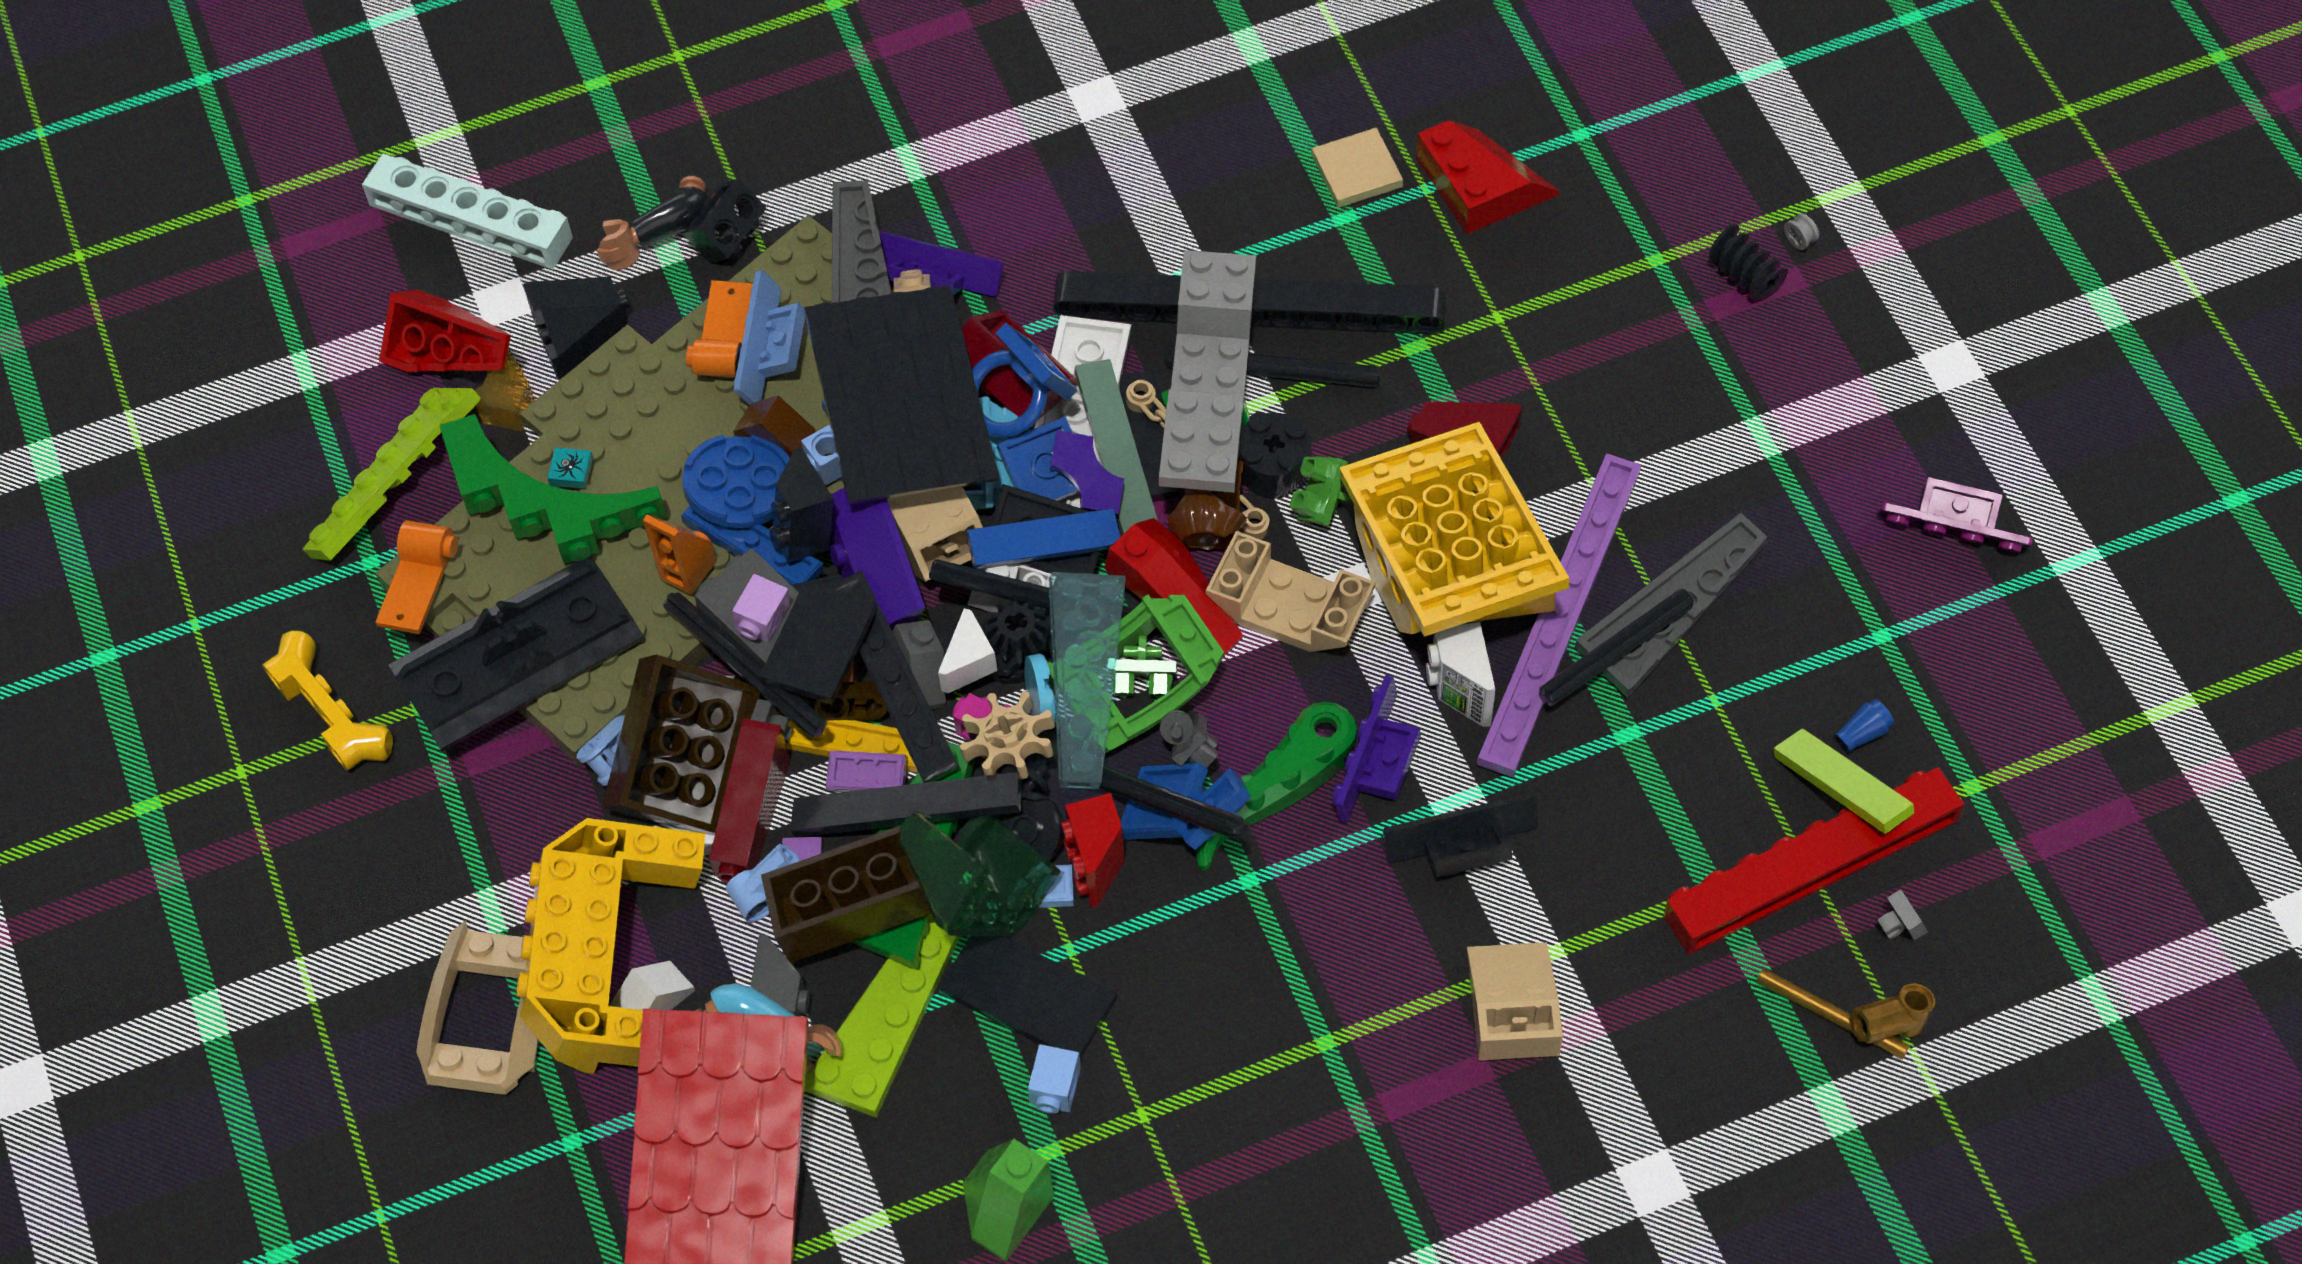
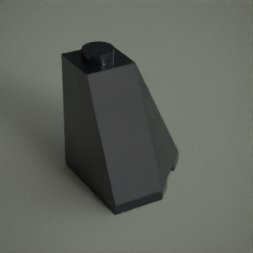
[522,277,630,380]

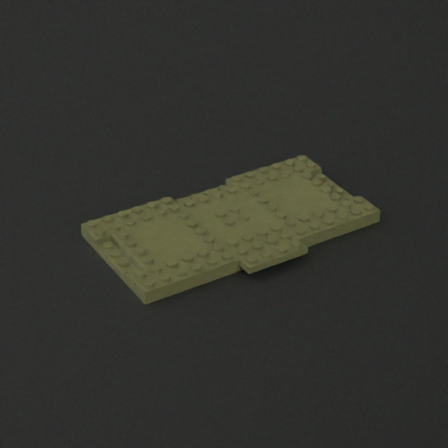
[376,215,999,767]

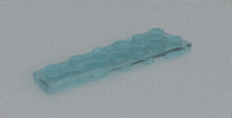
[1049,572,1126,789]

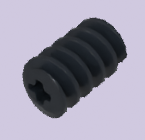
[1709,223,1788,301]

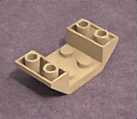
[1206,531,1376,652]

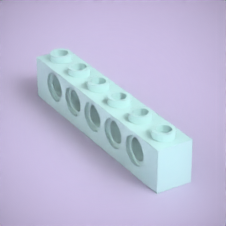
[362,154,573,270]

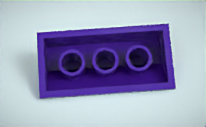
[830,488,925,631]

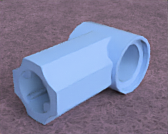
[726,844,801,922]

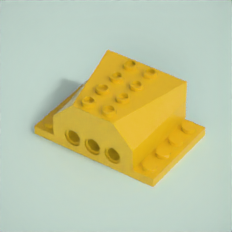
[1339,422,1570,637]

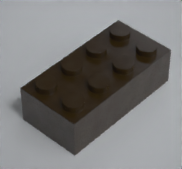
[761,822,941,963]

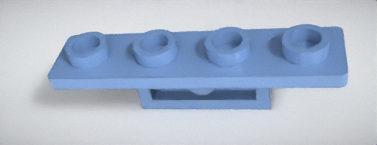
[734,270,805,405]

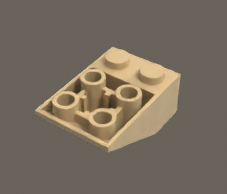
[887,486,983,582]
[1467,942,1563,1061]

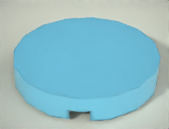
[1025,654,1055,722]

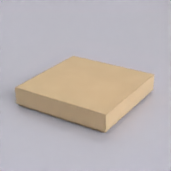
[1312,128,1403,208]

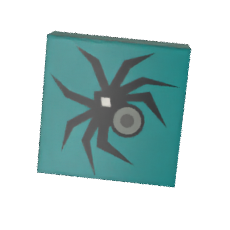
[547,447,593,489]

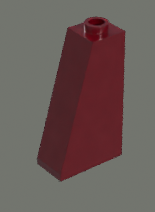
[709,718,790,883]

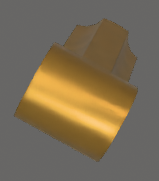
[1850,983,1935,1044]

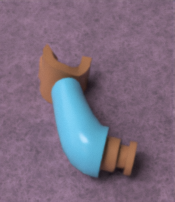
[696,983,842,1072]

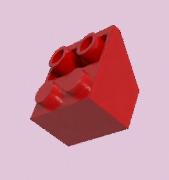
[1061,793,1125,908]

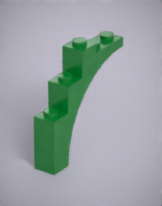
[439,414,668,564]

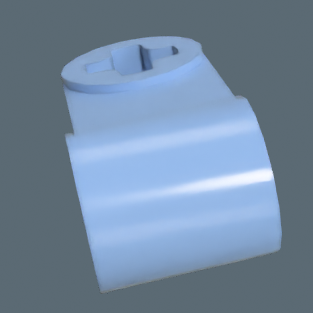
[576,715,625,786]

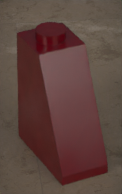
[1407,401,1523,460]

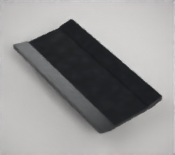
[388,556,645,752]

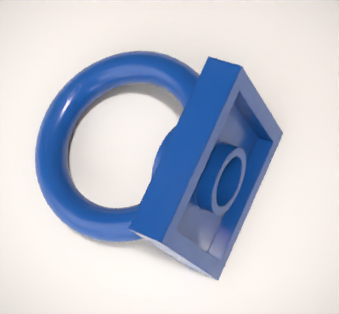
[972,323,1078,437]

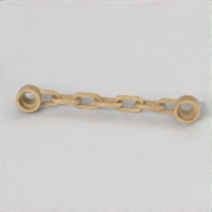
[1126,380,1270,540]

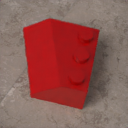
[1416,120,1560,234]

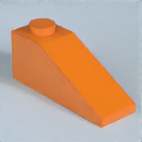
[643,515,717,595]

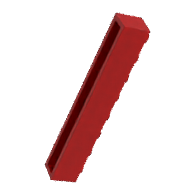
[1663,767,1965,955]

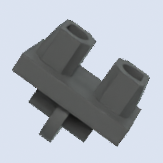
[1160,710,1218,768]

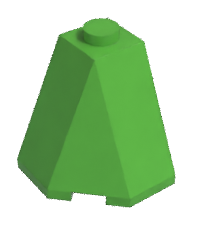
[963,1139,1054,1262]

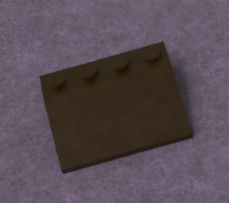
[602,654,760,835]

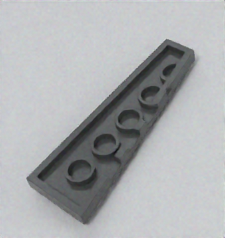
[832,180,891,303]
[1575,513,1767,697]

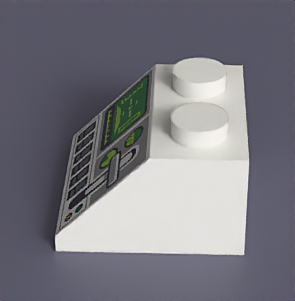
[1426,622,1495,727]

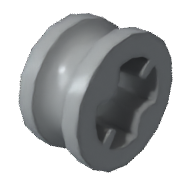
[1784,214,1819,250]

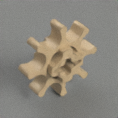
[960,691,1055,779]

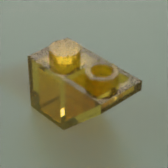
[475,348,535,432]

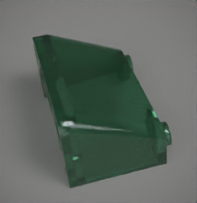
[899,812,1061,936]

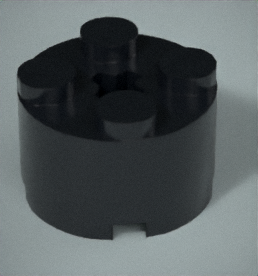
[1238,412,1311,499]

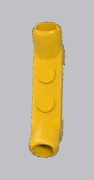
[262,631,393,771]

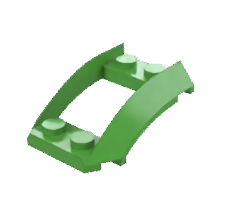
[1047,594,1224,755]

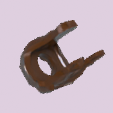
[1167,460,1247,550]

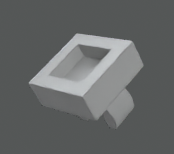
[1878,889,1928,940]

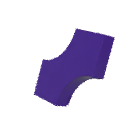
[1050,430,1124,517]

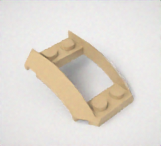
[416,920,539,1095]

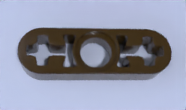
[776,681,887,720]

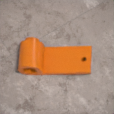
[686,280,753,378]
[375,520,458,634]

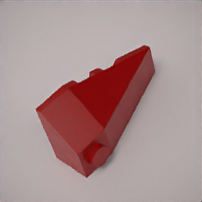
[379,289,511,372]
[1104,518,1243,659]

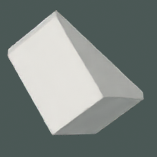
[938,608,998,693]
[610,961,695,1010]

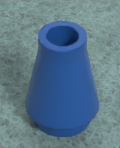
[1834,699,1894,753]

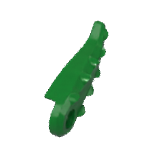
[1196,702,1357,871]

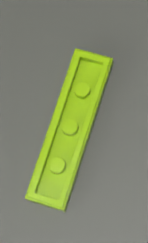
[1774,728,1914,834]

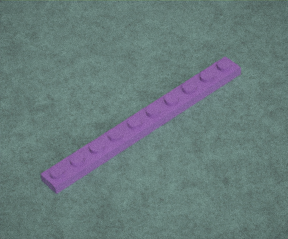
[1477,453,1641,778]

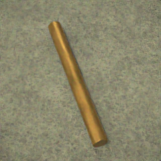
[1756,968,1910,1060]

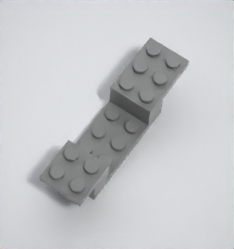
[1159,250,1256,492]

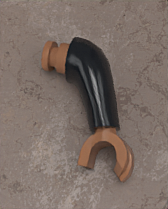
[596,176,709,270]

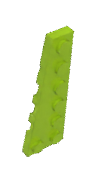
[302,388,481,561]
[804,893,972,1117]

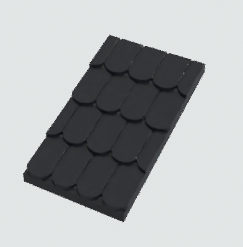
[804,285,999,504]

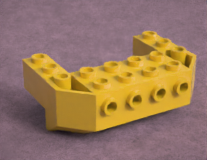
[516,818,705,1074]

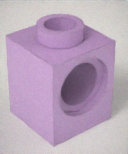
[732,574,790,643]

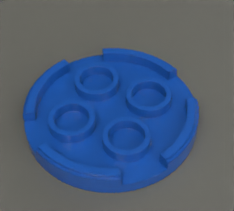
[682,435,790,528]

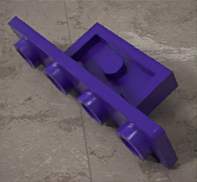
[879,231,1004,296]
[1332,675,1421,823]

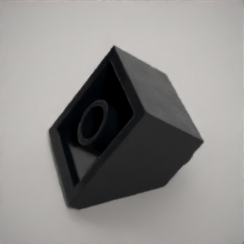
[769,447,834,563]

